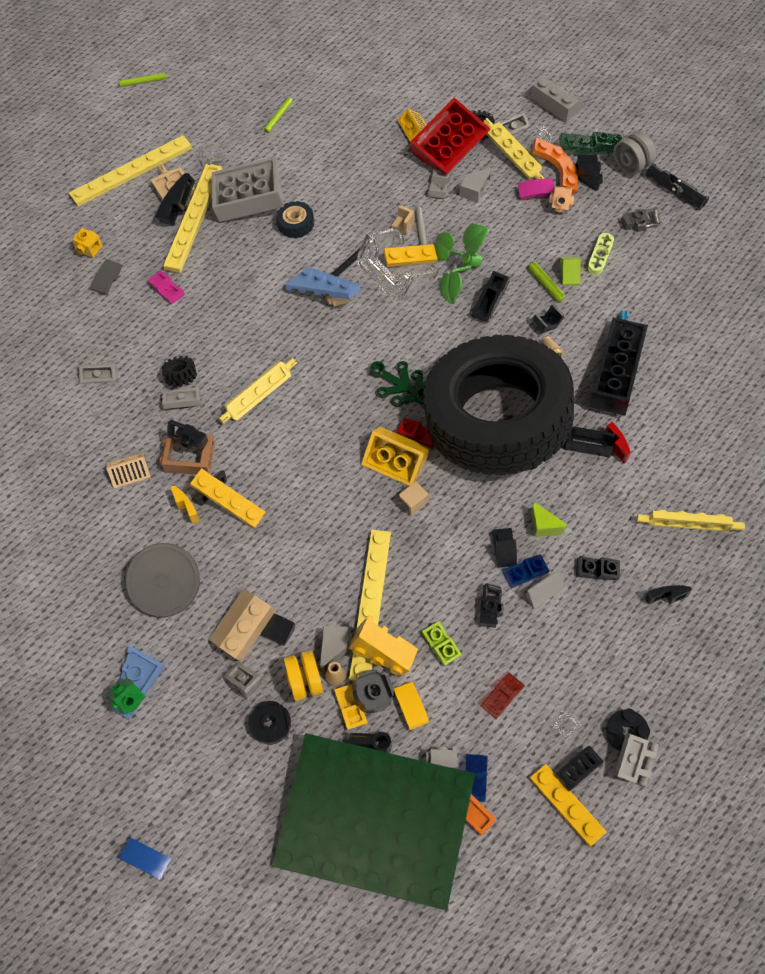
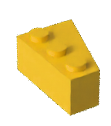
[349,615,418,676]

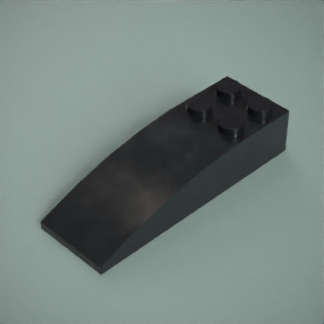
[589,317,648,416]

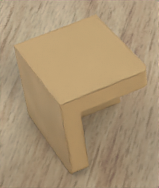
[392,205,415,235]
[399,482,429,515]

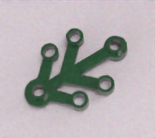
[370,361,424,407]

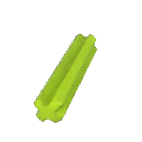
[528,262,565,302]

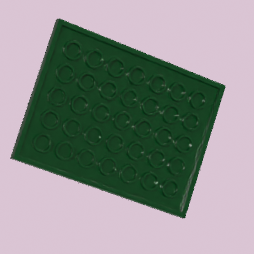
[272,733,475,911]

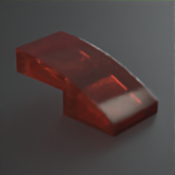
[480,673,525,720]

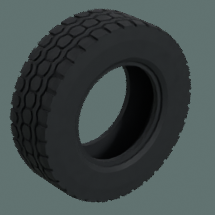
[423,335,574,475]

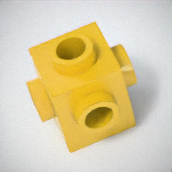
[72,228,103,258]

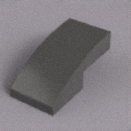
[90,259,123,294]

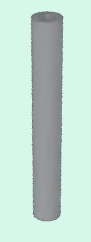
[415,207,427,245]

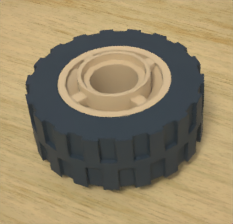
[276,201,314,238]

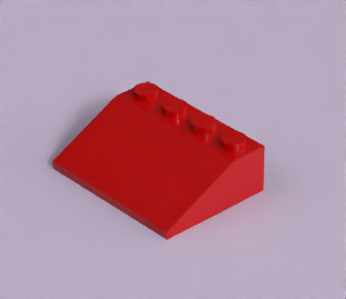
[409,97,491,175]

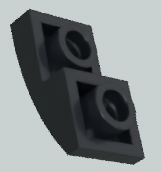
[576,556,620,580]

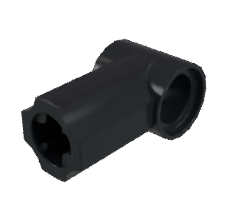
[349,732,392,753]

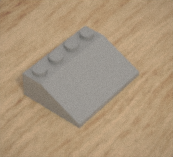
[212,157,284,222]

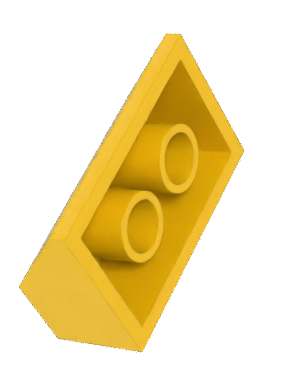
[361,426,431,486]

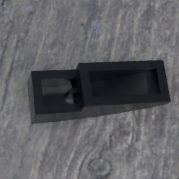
[155,173,195,226]
[471,271,510,322]

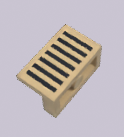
[106,452,151,489]

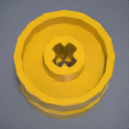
[283,650,324,702]

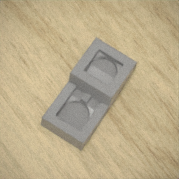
[428,168,450,198]

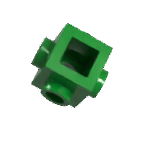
[107,677,146,715]

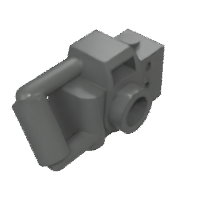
[621,208,660,232]

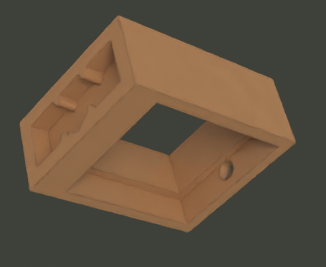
[160,432,215,475]

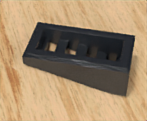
[555,745,603,792]

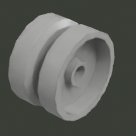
[614,131,656,175]

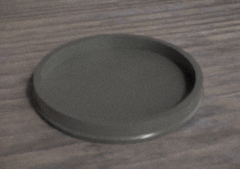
[125,543,200,617]

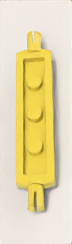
[483,118,545,180]
[218,358,297,424]
[637,510,745,532]

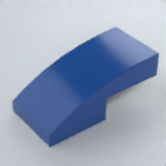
[119,838,171,880]

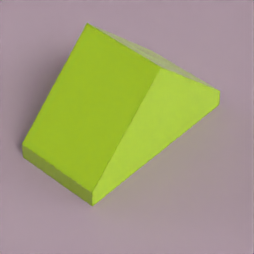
[559,256,581,286]
[531,502,567,537]

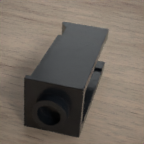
[564,426,615,458]

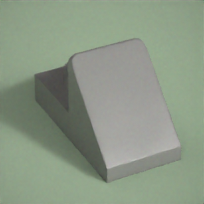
[224,662,262,698]

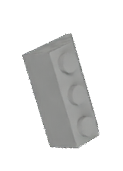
[530,76,587,123]

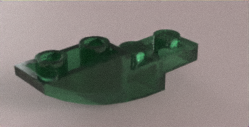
[559,131,625,156]

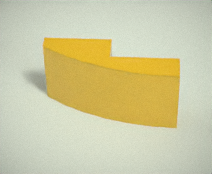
[171,486,199,524]
[394,682,429,730]
[334,684,368,730]

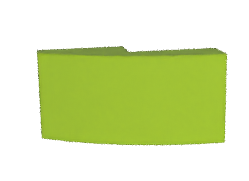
[421,621,462,666]

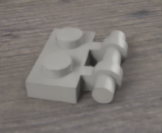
[614,733,659,787]

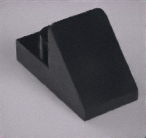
[492,528,517,568]

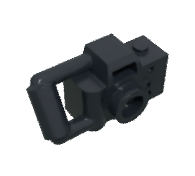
[167,420,208,450]
[480,583,503,628]

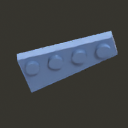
[285,267,361,300]

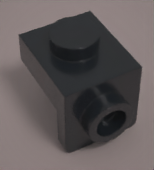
[532,304,564,332]

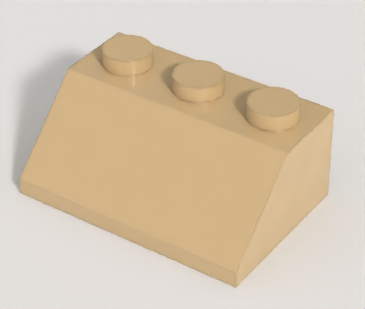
[209,589,276,662]

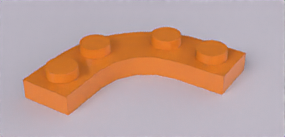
[532,138,578,195]

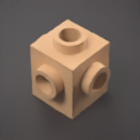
[549,186,574,213]

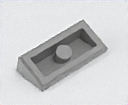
[500,112,531,135]
[79,363,117,383]
[526,570,565,608]

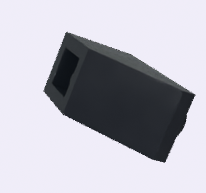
[575,155,603,191]

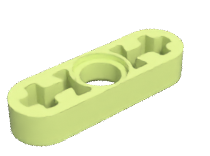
[588,233,614,275]

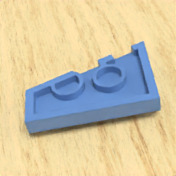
[110,645,165,720]

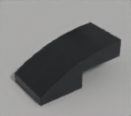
[645,585,692,604]

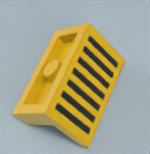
[398,108,426,142]

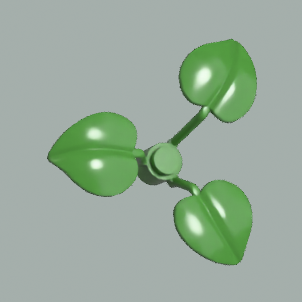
[434,224,489,304]

